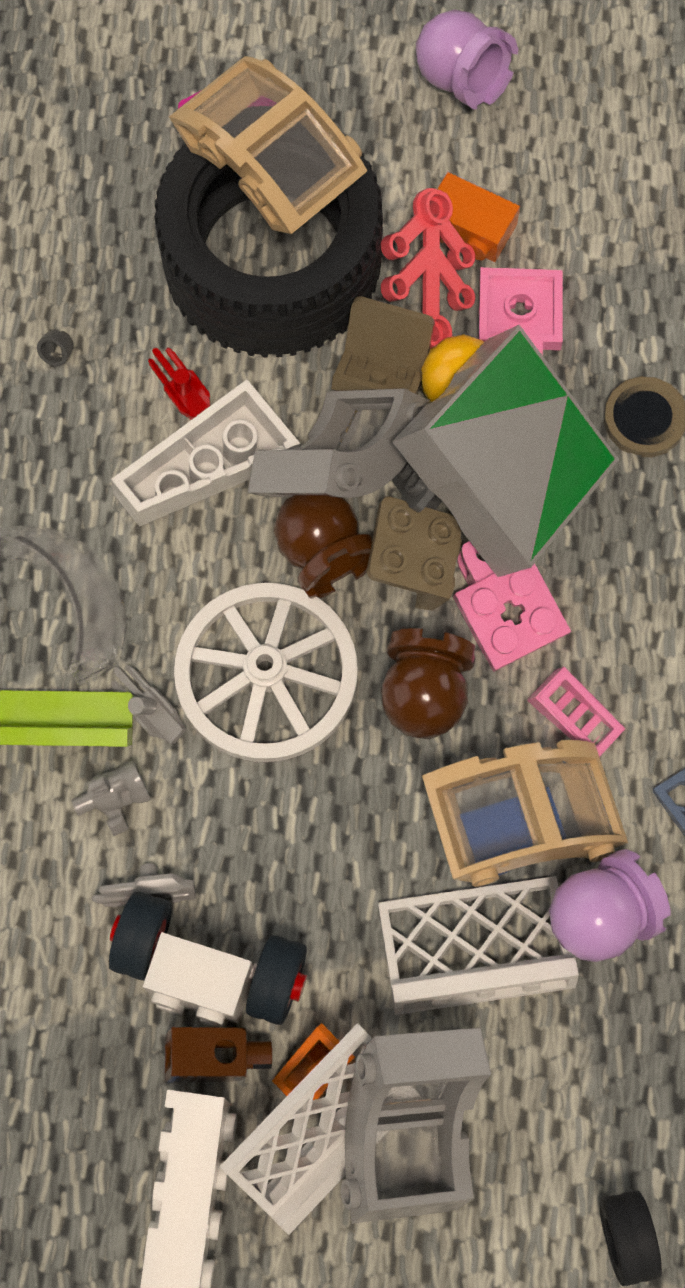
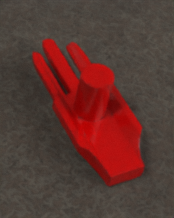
[148,347,210,420]

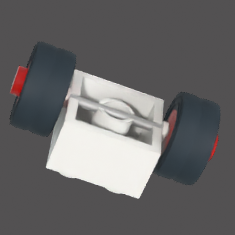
[109,891,307,1028]

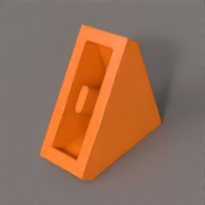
[272,1023,355,1100]

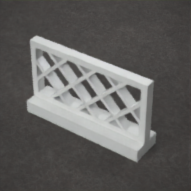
[378,876,579,1015]
[220,1024,421,1235]

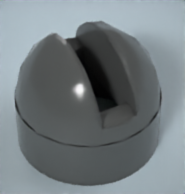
[37,329,73,366]

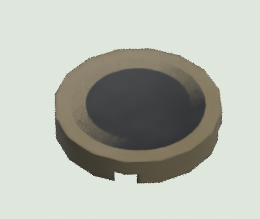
[604,376,685,458]

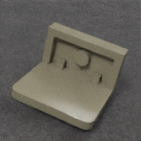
[331,296,435,395]
[367,496,462,611]

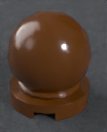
[274,495,373,599]
[381,628,475,739]

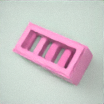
[527,667,625,757]

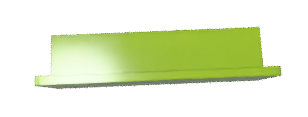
[0,690,133,747]

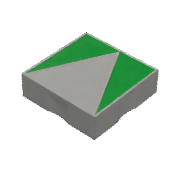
[392,325,619,577]

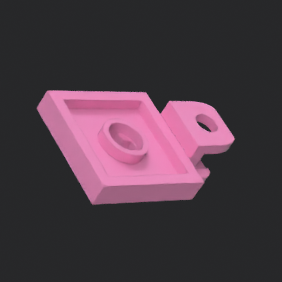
[478,267,563,356]
[453,541,571,672]

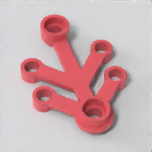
[381,188,475,351]

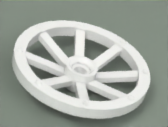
[174,583,358,762]

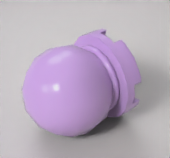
[416,9,518,109]
[549,849,671,962]

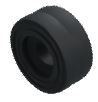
[600,1191,662,1286]

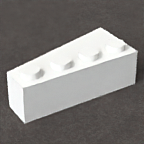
[111,379,300,526]
[140,1090,237,1288]

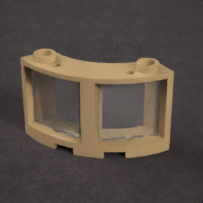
[169,56,368,234]
[422,740,628,887]

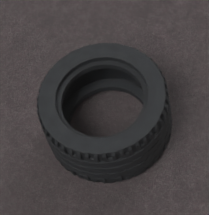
[154,110,383,357]

